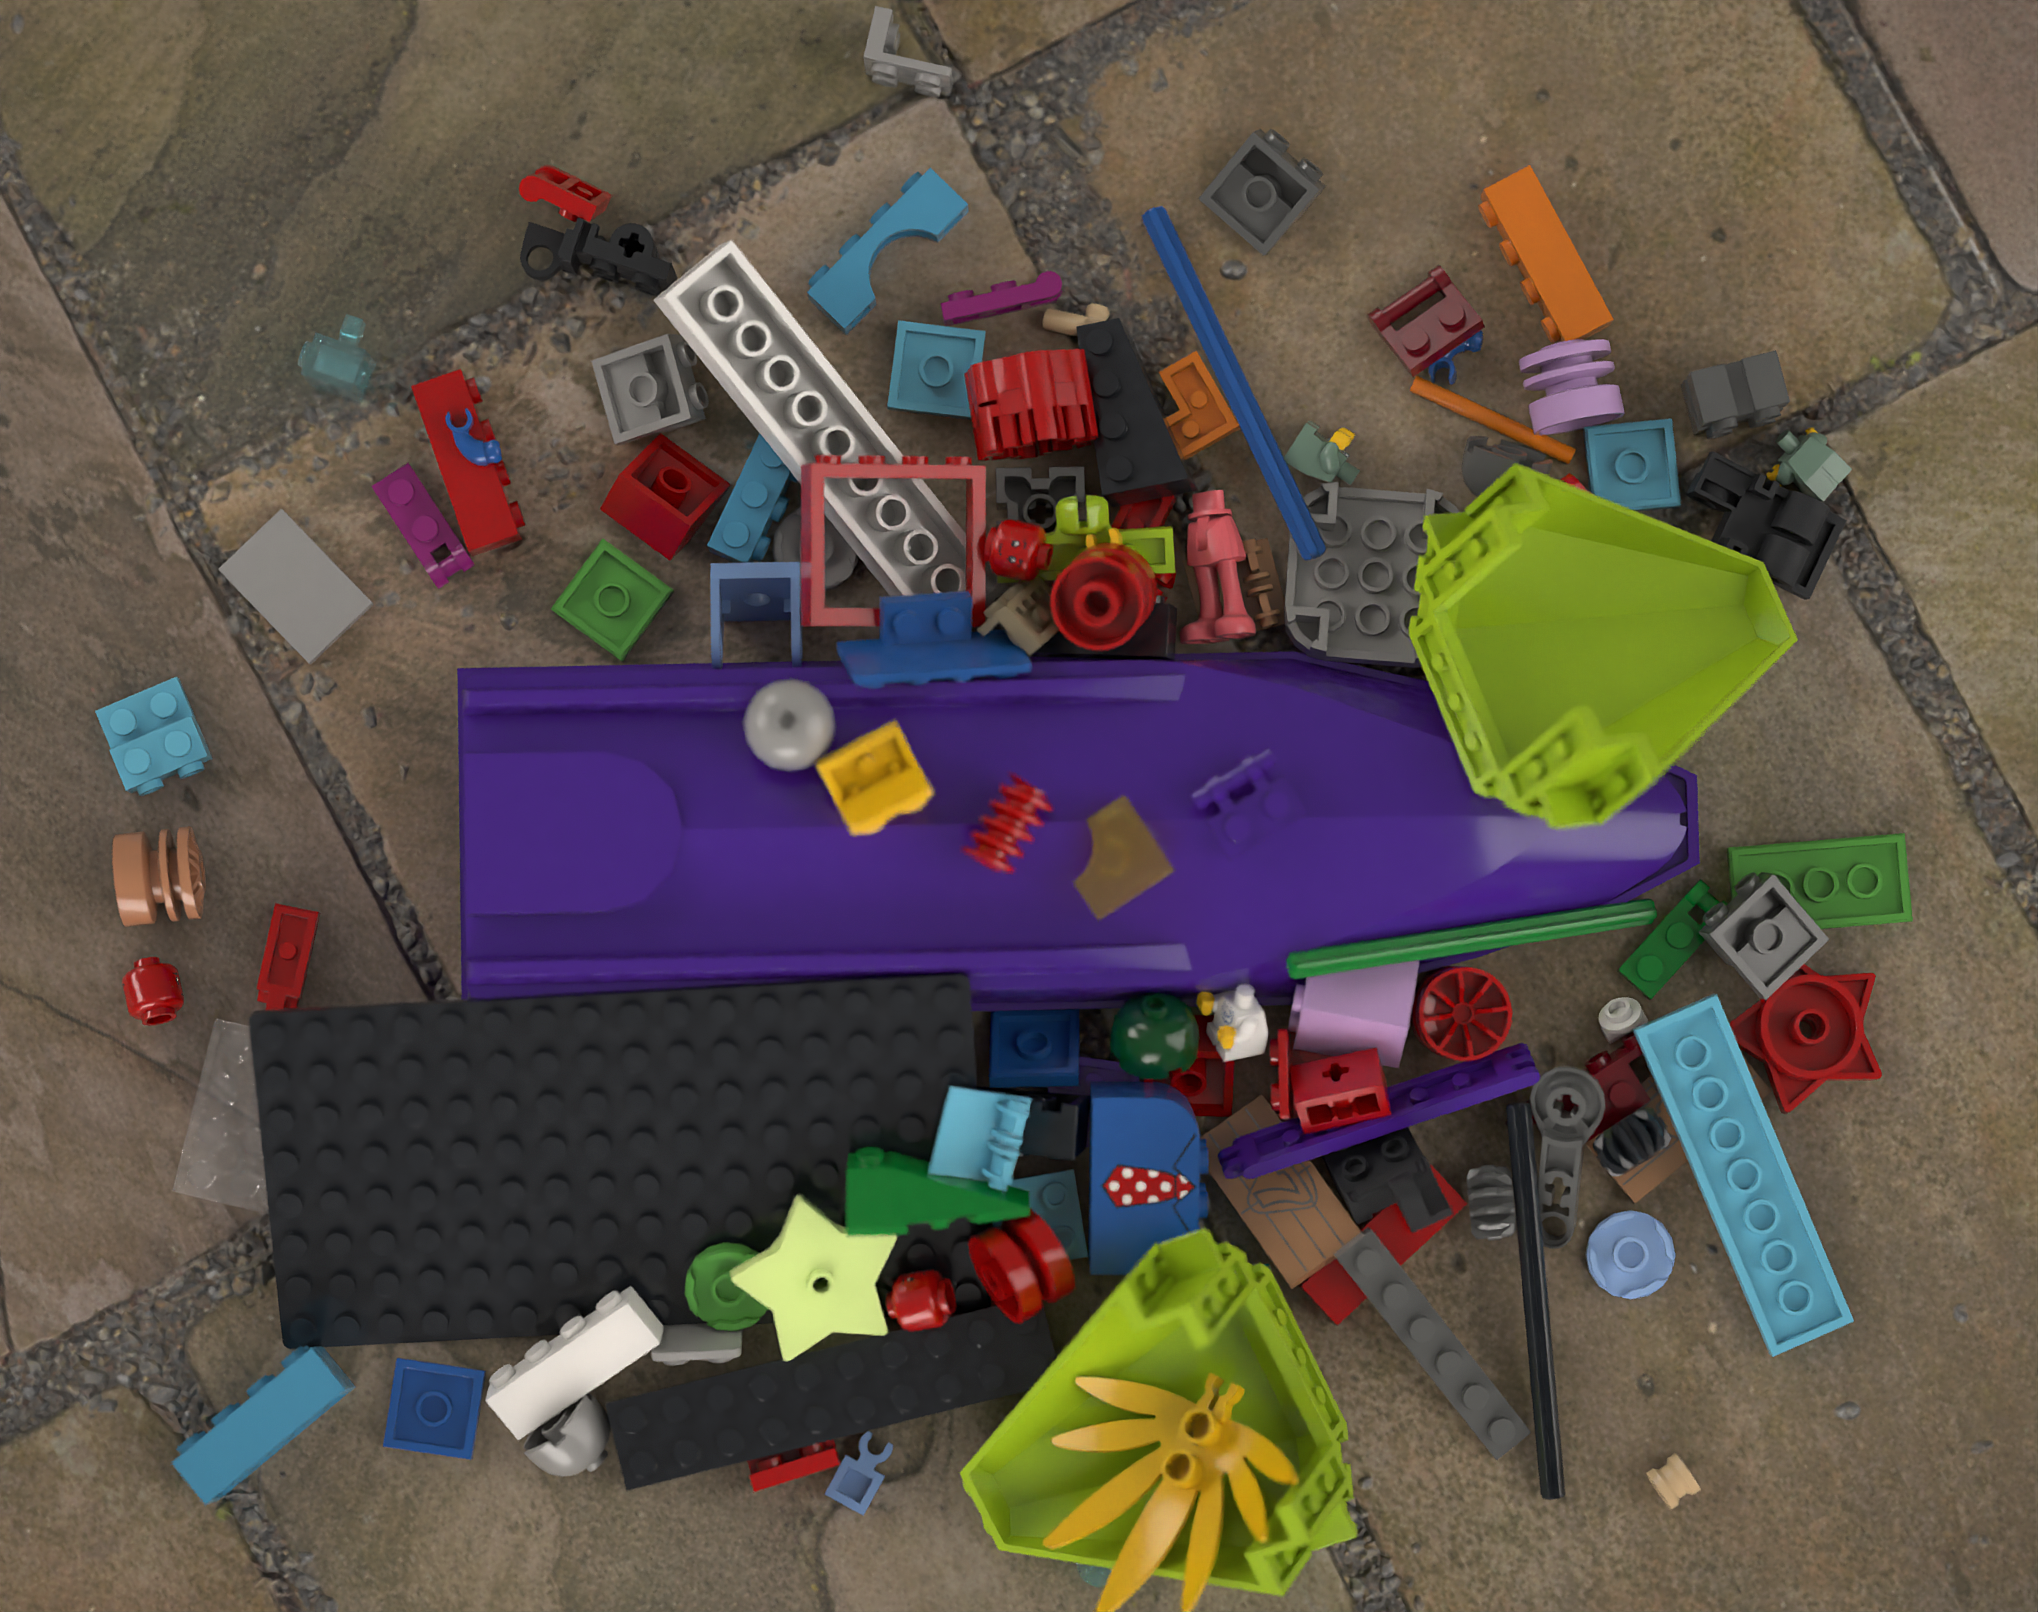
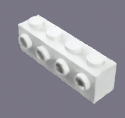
[485,1286,663,1440]

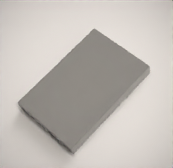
[218,508,374,665]

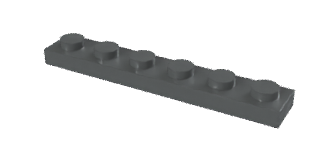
[1333,1227,1531,1460]

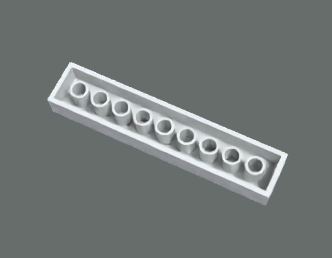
[653,240,1008,607]

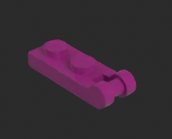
[940,271,1062,327]
[371,463,475,589]

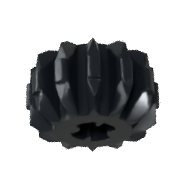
[1592,1108,1672,1176]

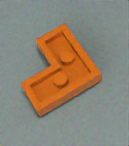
[1158,350,1241,460]

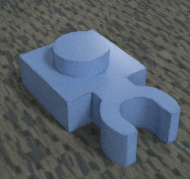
[825,1431,893,1516]

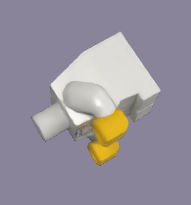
[1196,984,1268,1062]

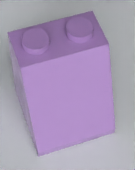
[1288,960,1419,1068]

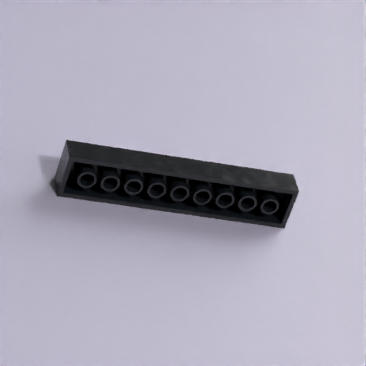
[605,1302,1057,1491]

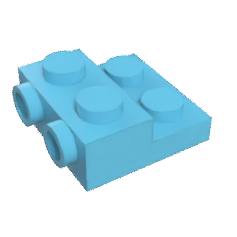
[95,677,213,796]

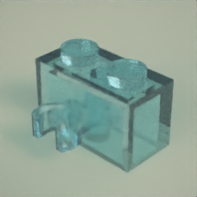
[298,314,376,404]

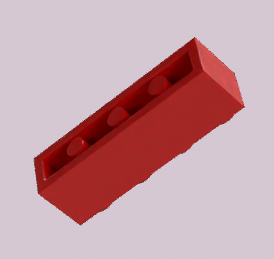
[411,369,526,557]
[1299,1164,1467,1326]

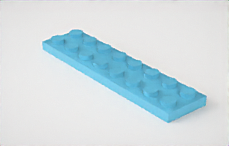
[1633,994,1854,1357]

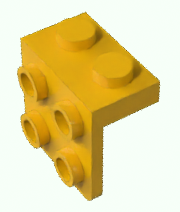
[814,720,934,835]

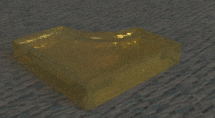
[1073,795,1175,921]

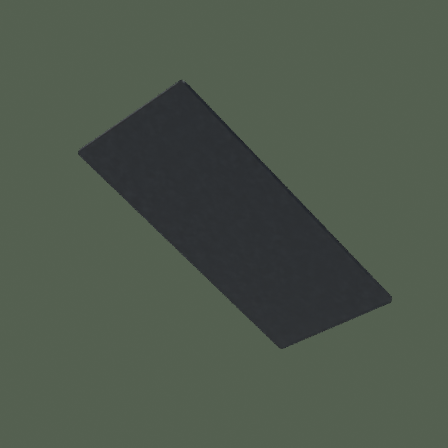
[249,972,991,1349]

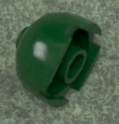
[1110,992,1199,1080]

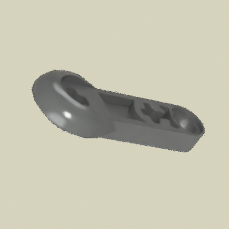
[1530,1066,1605,1249]

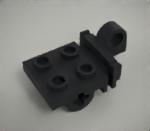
[520,218,677,297]
[1687,451,1847,600]
[1322,1127,1453,1233]

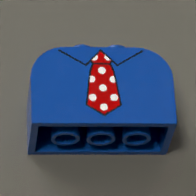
[1088,1081,1208,1275]

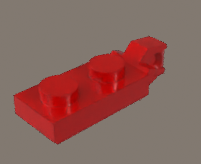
[256,903,321,1010]

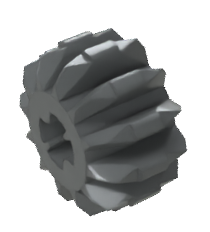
[1466,1165,1516,1241]

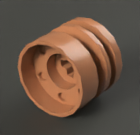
[112,826,206,927]

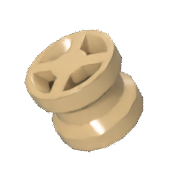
[1646,1453,1701,1510]

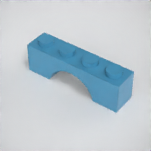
[807,168,969,335]

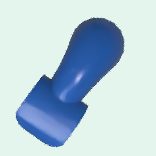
[1429,331,1483,385]
[446,408,502,466]

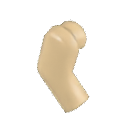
[1043,303,1110,336]

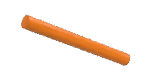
[1409,375,1576,465]

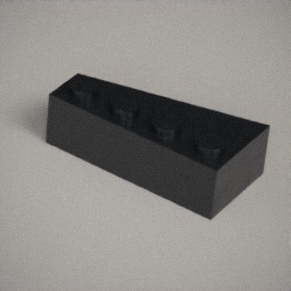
[1076,318,1198,507]
[977,1086,1090,1160]

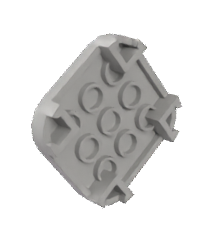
[1284,482,1459,668]

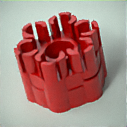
[964,349,1099,462]

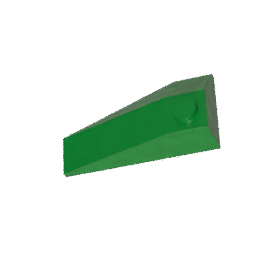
[846,1147,1030,1236]

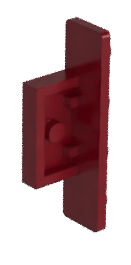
[1505,1031,1651,1143]

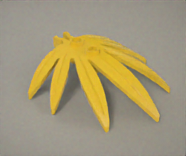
[1042,1373,1298,1612]

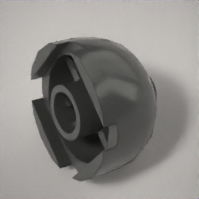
[1461,436,1553,497]

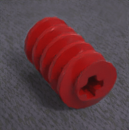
[961,772,1054,873]

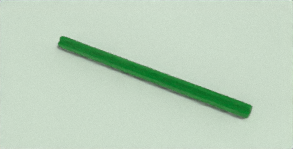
[1286,898,1657,979]

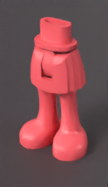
[1179,490,1256,644]

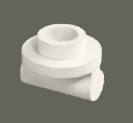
[1598,997,1648,1044]

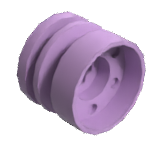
[1518,339,1625,435]

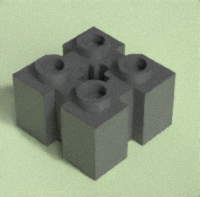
[1681,350,1790,439]
[996,467,1085,534]

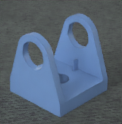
[710,562,803,669]

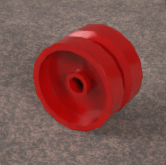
[968,1208,1076,1323]

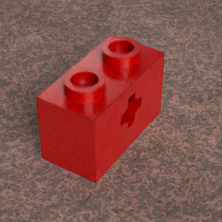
[1290,1047,1391,1134]

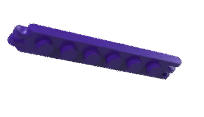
[1217,1043,1540,1179]

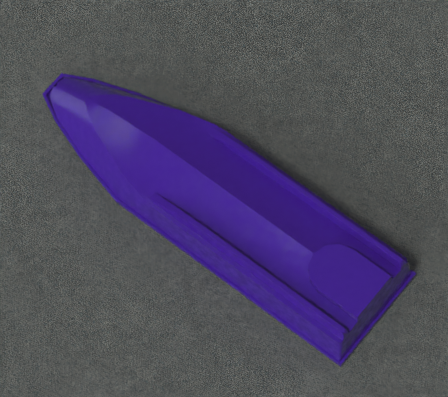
[457,651,1700,1012]

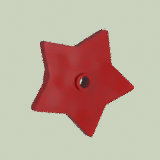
[1729,964,1882,1114]

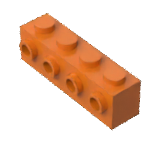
[1478,165,1614,344]

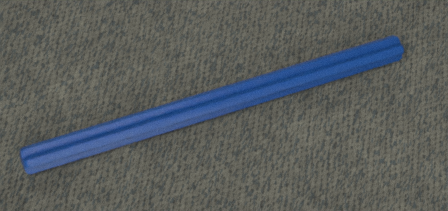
[1142,206,1326,561]

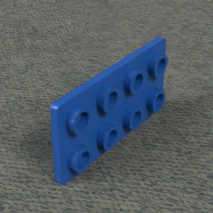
[837,591,1031,688]

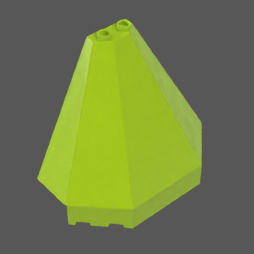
[1408,463,1798,829]
[960,1228,1357,1596]

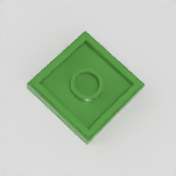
[551,539,675,662]

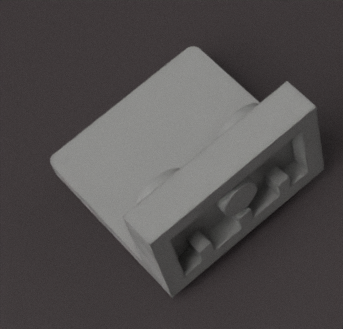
[864,6,952,97]

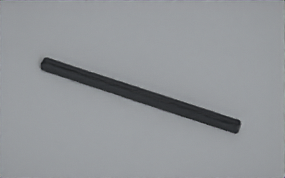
[1506,1102,1565,1500]

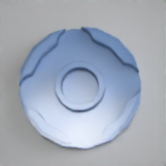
[1585,1210,1675,1299]

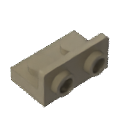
[978,576,1059,656]

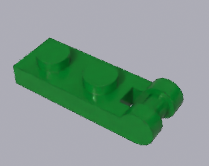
[1617,879,1728,1000]

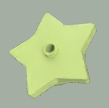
[730,1195,897,1361]

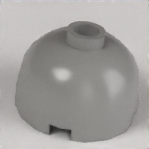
[744,679,835,771]
[524,1393,611,1477]

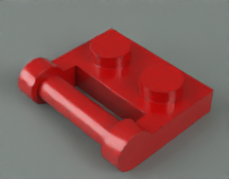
[519,165,612,222]

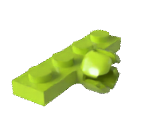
[997,495,1175,584]

